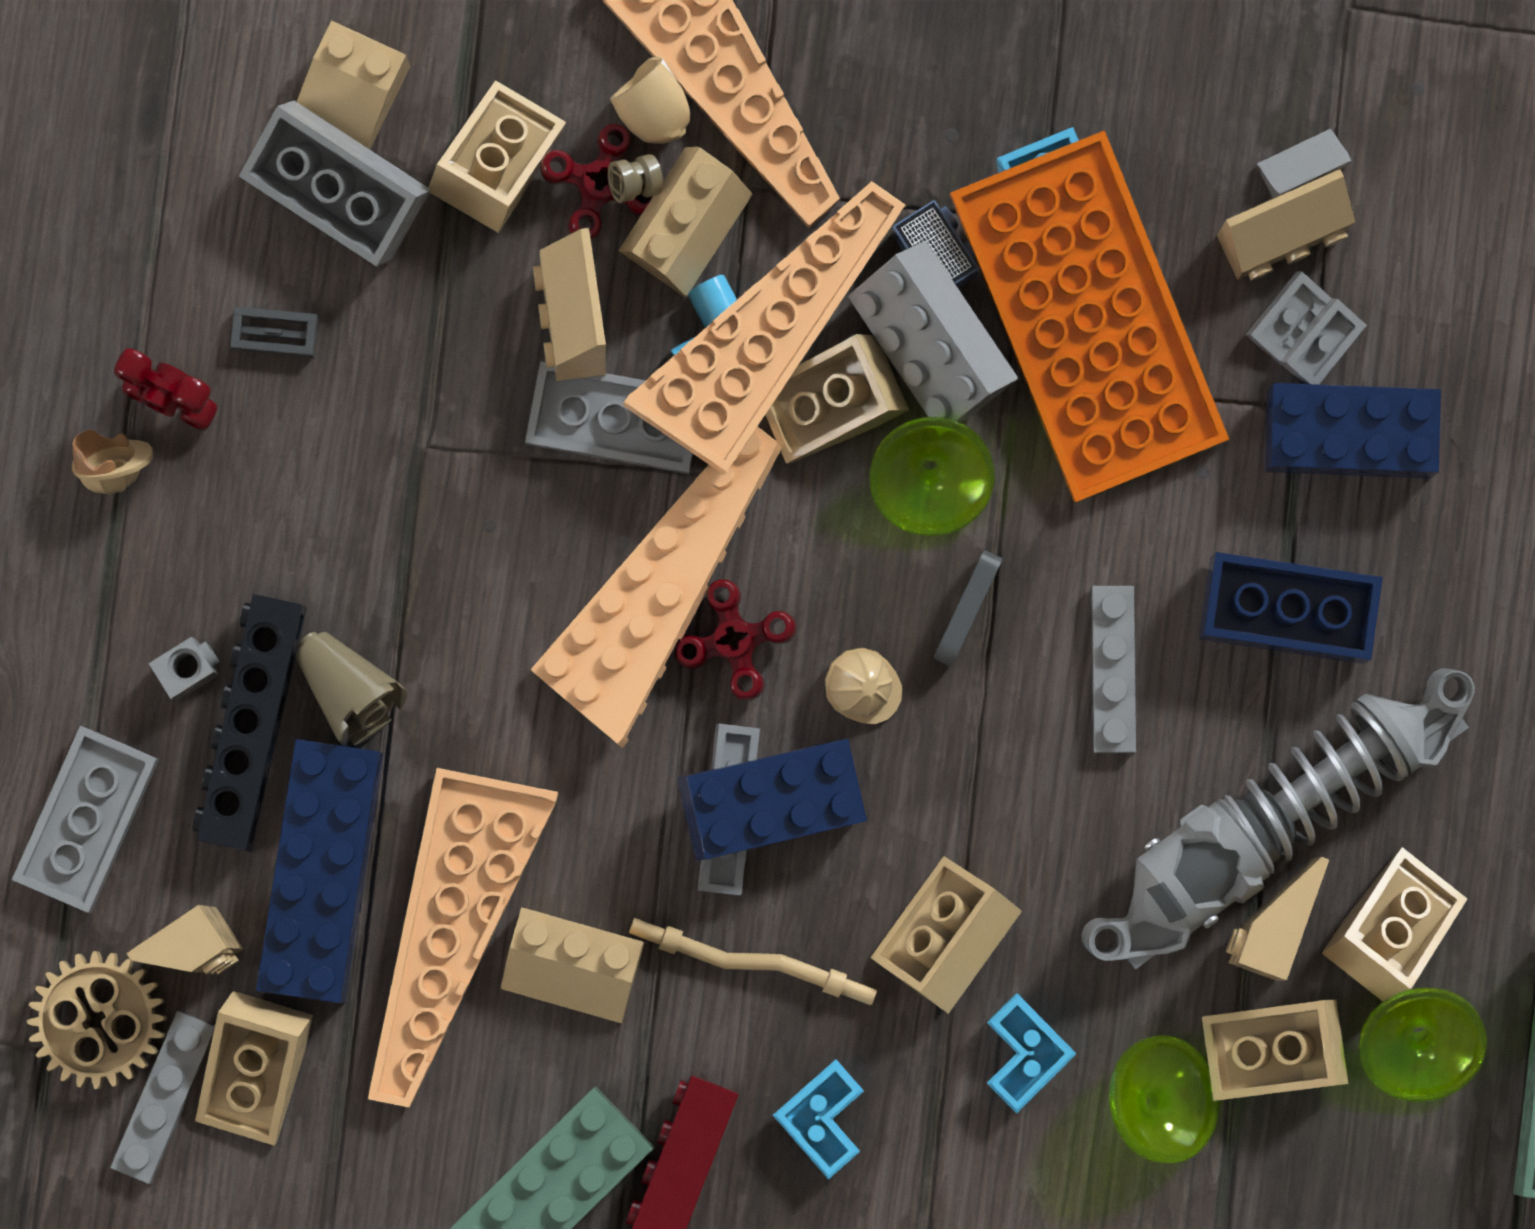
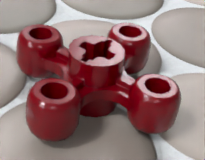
[540,123,653,241]
[114,348,218,431]
[674,579,797,701]

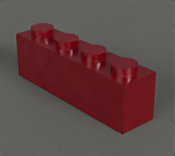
[625,1074,739,1229]

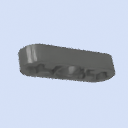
[933,550,1003,667]

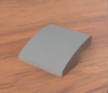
[1245,271,1367,384]

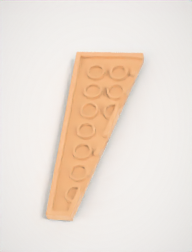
[602,0,840,228]
[622,181,905,475]
[531,426,782,748]
[368,768,559,1107]

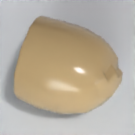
[610,56,690,144]

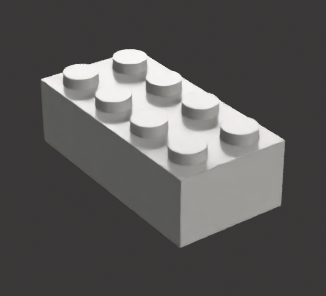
[239,100,431,267]
[848,240,1019,434]

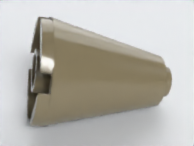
[295,632,407,747]

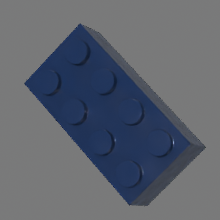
[1265,383,1441,479]
[1199,552,1383,664]
[677,739,867,860]

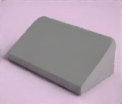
[1256,129,1352,199]

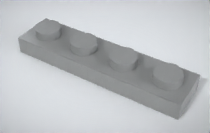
[1091,586,1136,753]
[697,724,760,896]
[110,1011,215,1184]

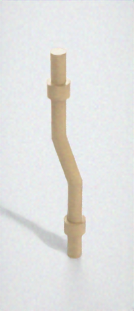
[629,918,877,1005]

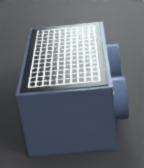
[891,200,980,288]

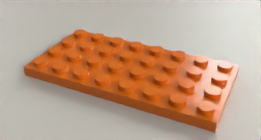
[949,130,1229,502]

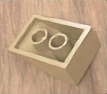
[297,20,411,149]
[428,80,566,233]
[765,334,909,464]
[1322,847,1467,1005]
[1226,857,1329,981]
[195,991,313,1146]
[1202,1000,1349,1101]

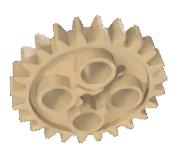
[27,951,167,1089]

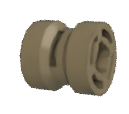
[608,154,663,203]

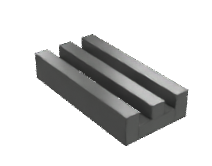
[230,307,319,358]

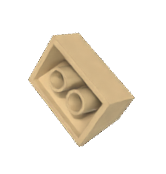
[618,147,753,297]
[1217,169,1355,281]
[533,228,606,381]
[870,856,1022,1014]
[126,905,244,975]
[501,907,645,1023]

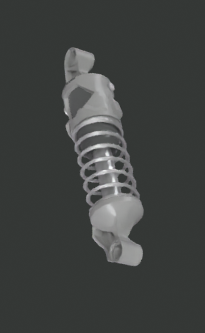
[1081,668,1475,969]

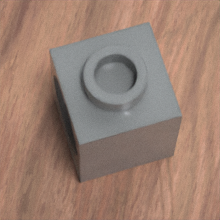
[149,637,219,702]

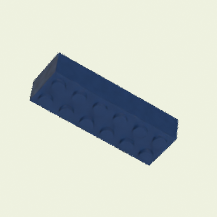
[256,739,384,1003]

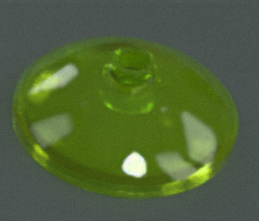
[869,417,995,536]
[1359,988,1487,1102]
[1109,1035,1219,1164]

